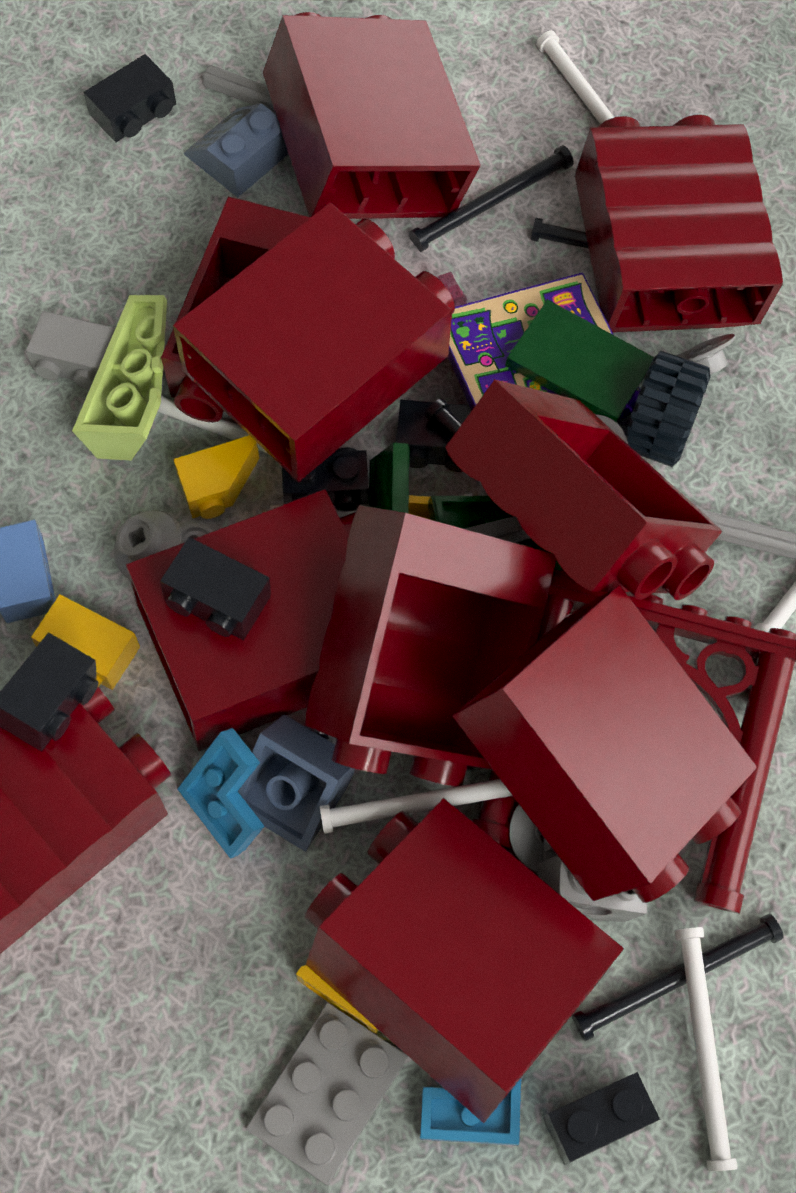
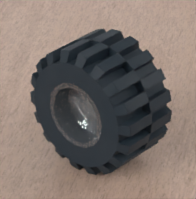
[625,351,711,467]

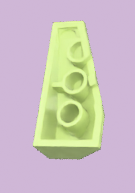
[72,295,167,461]

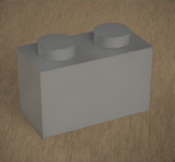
[26,311,115,390]

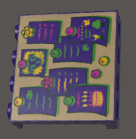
[448,272,640,420]

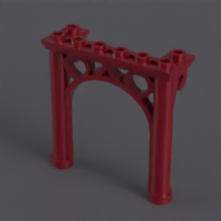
[472,570,796,914]

